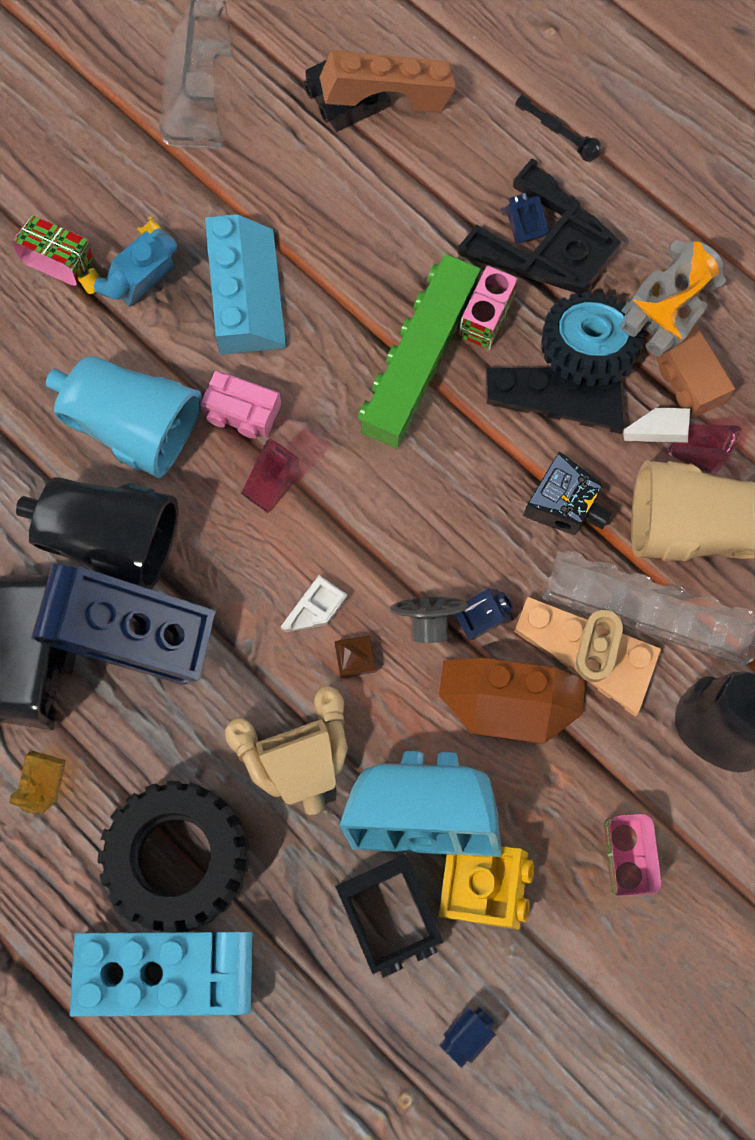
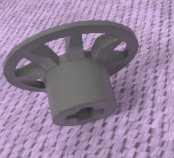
[390,597,468,643]

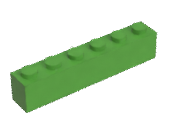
[358,254,481,449]

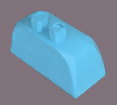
[339,751,501,857]

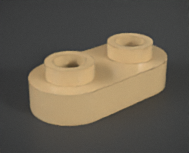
[575,610,623,682]

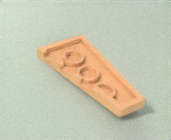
[514,597,661,716]

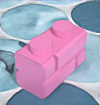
[201,370,281,439]

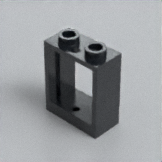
[335,854,443,978]

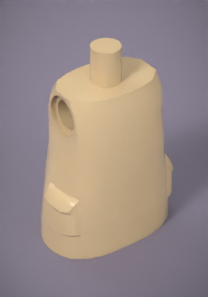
[631,460,755,562]

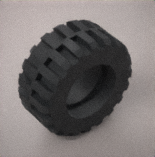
[98,781,249,932]

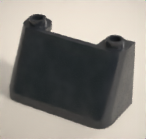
[0,575,60,730]

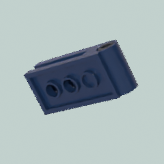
[32,564,215,685]

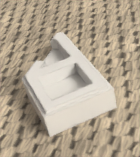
[623,408,690,443]
[281,575,348,632]

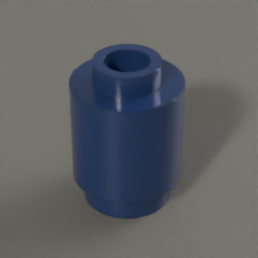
[439,1006,496,1068]

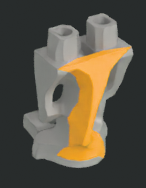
[620,239,726,357]

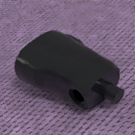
[16,477,179,590]
[675,671,755,773]

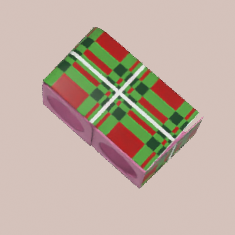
[11,215,94,286]
[459,266,518,350]
[604,814,661,896]

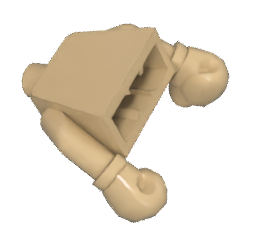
[225,686,348,815]

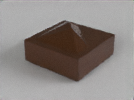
[334,635,376,678]

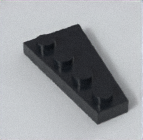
[485,368,624,434]

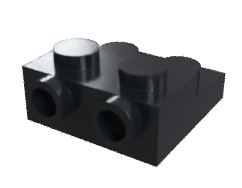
[303,60,391,132]

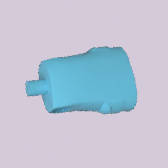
[46,356,202,478]

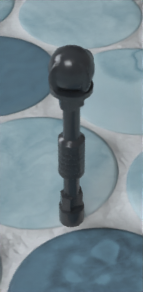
[515,95,601,162]

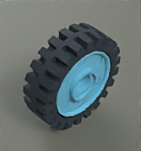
[541,292,644,386]

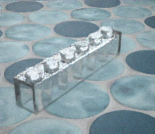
[541,551,755,666]

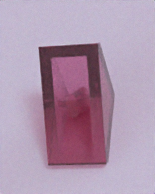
[668,424,742,475]
[241,438,301,513]

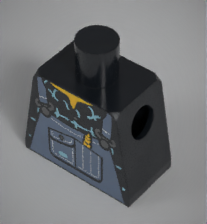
[523,452,612,535]

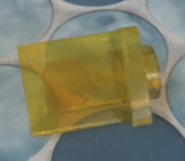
[9,750,66,814]

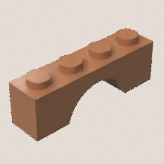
[320,50,456,112]

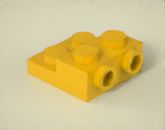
[438,846,534,930]

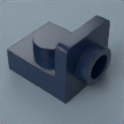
[501,193,549,244]
[455,588,514,640]

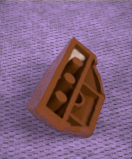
[439,658,585,744]

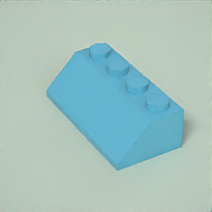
[205,214,286,355]

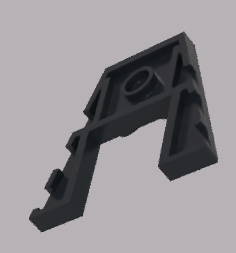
[458,158,621,295]

